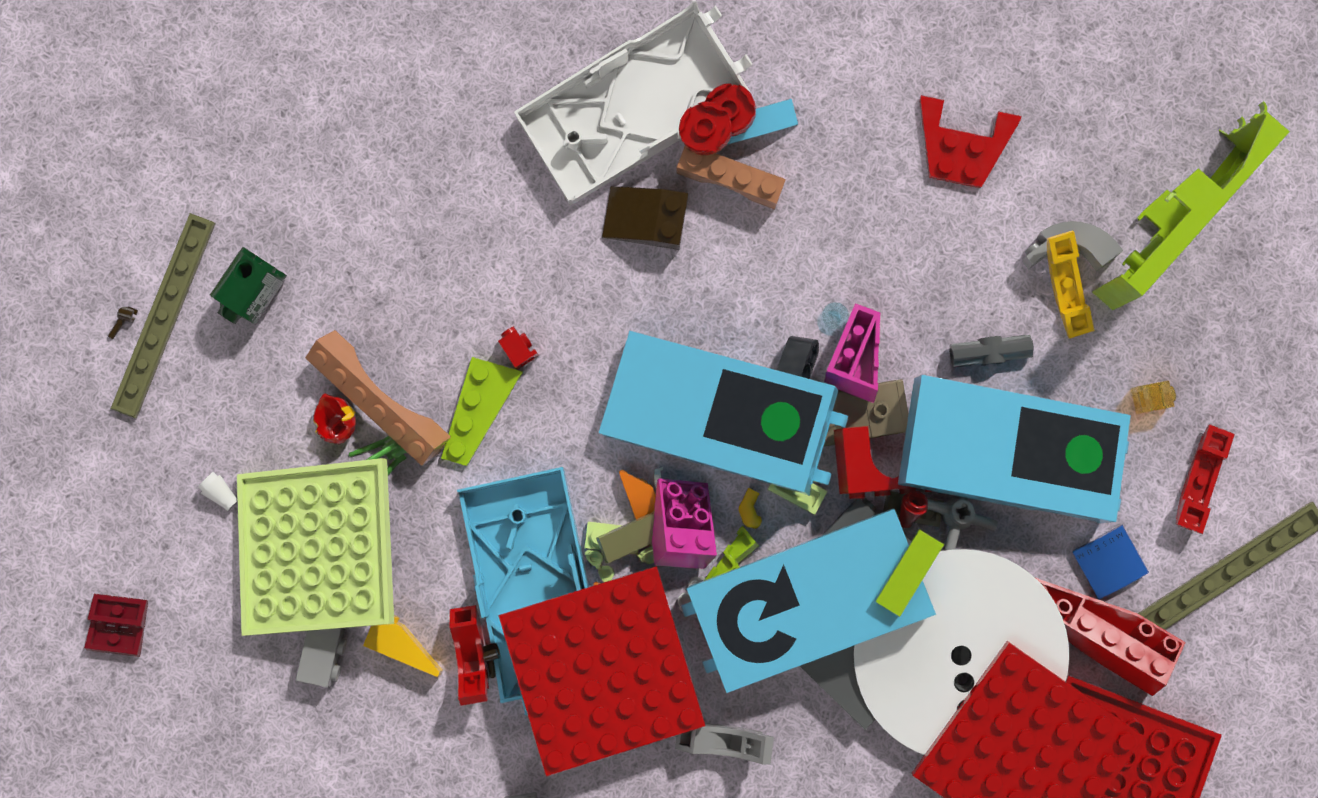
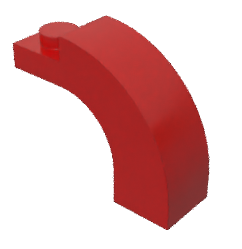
[449,605,489,706]

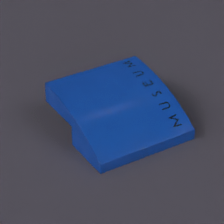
[1072,524,1149,599]

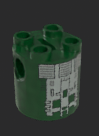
[209,247,287,324]

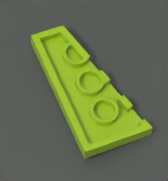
[441,357,523,466]

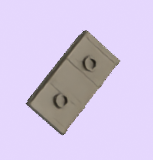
[823,379,909,447]

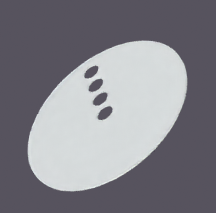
[854,549,1069,755]

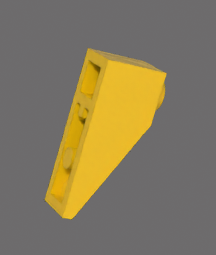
[363,615,443,677]

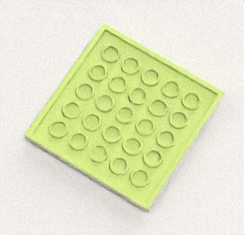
[237,458,394,636]

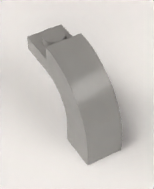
[1022,221,1123,272]
[675,723,774,765]

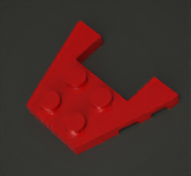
[919,95,1022,188]

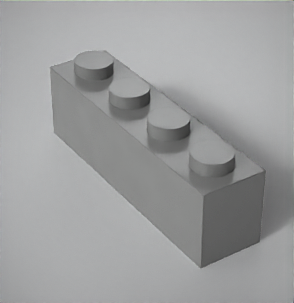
[296,627,350,687]

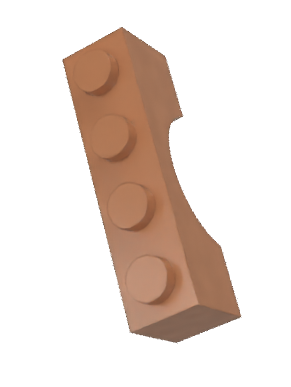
[676,146,786,210]

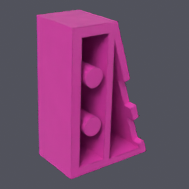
[824,303,881,403]

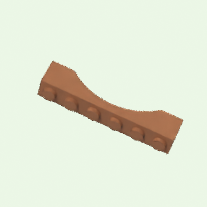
[305,330,451,466]

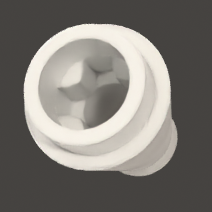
[198,472,238,511]

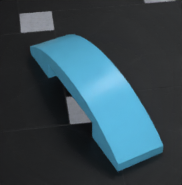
[727,99,798,145]

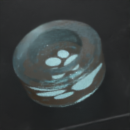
[822,302,849,329]

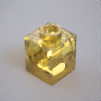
[1131,380,1176,414]

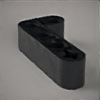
[777,336,819,379]

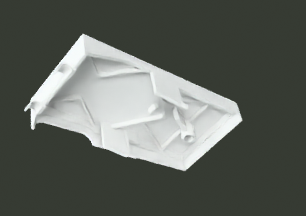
[514,0,752,206]

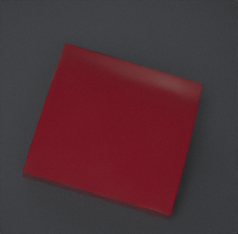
[84,593,148,657]

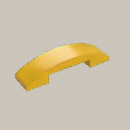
[1047,230,1095,339]

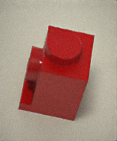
[498,326,539,370]

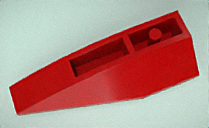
[1034,577,1186,696]

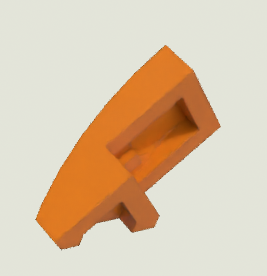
[619,470,656,519]

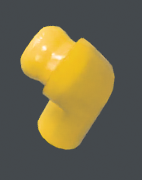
[738,488,762,529]

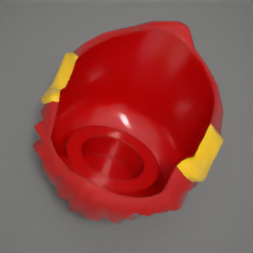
[313,393,356,445]

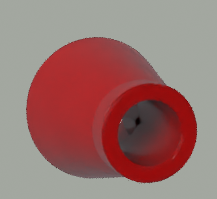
[898,491,928,528]

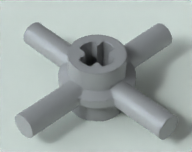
[927,496,998,551]

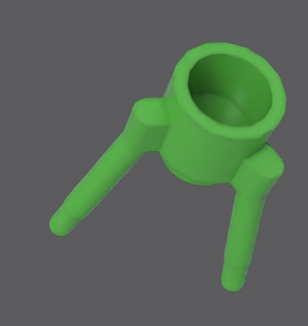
[349,436,407,475]

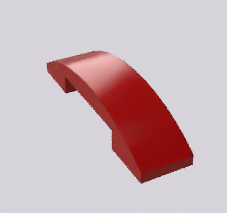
[1176,425,1235,534]

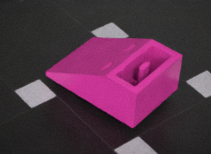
[652,478,717,569]

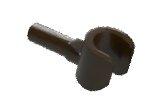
[108,306,138,339]
[483,643,501,678]

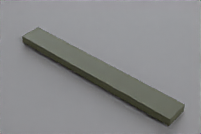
[110,213,216,419]
[1138,502,1318,630]

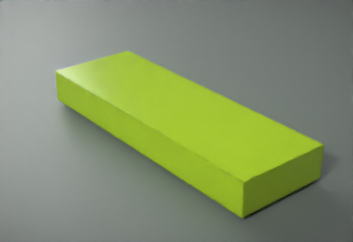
[875,529,944,617]

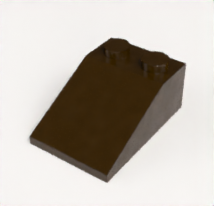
[602,186,688,250]

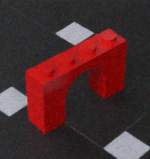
[834,426,931,499]

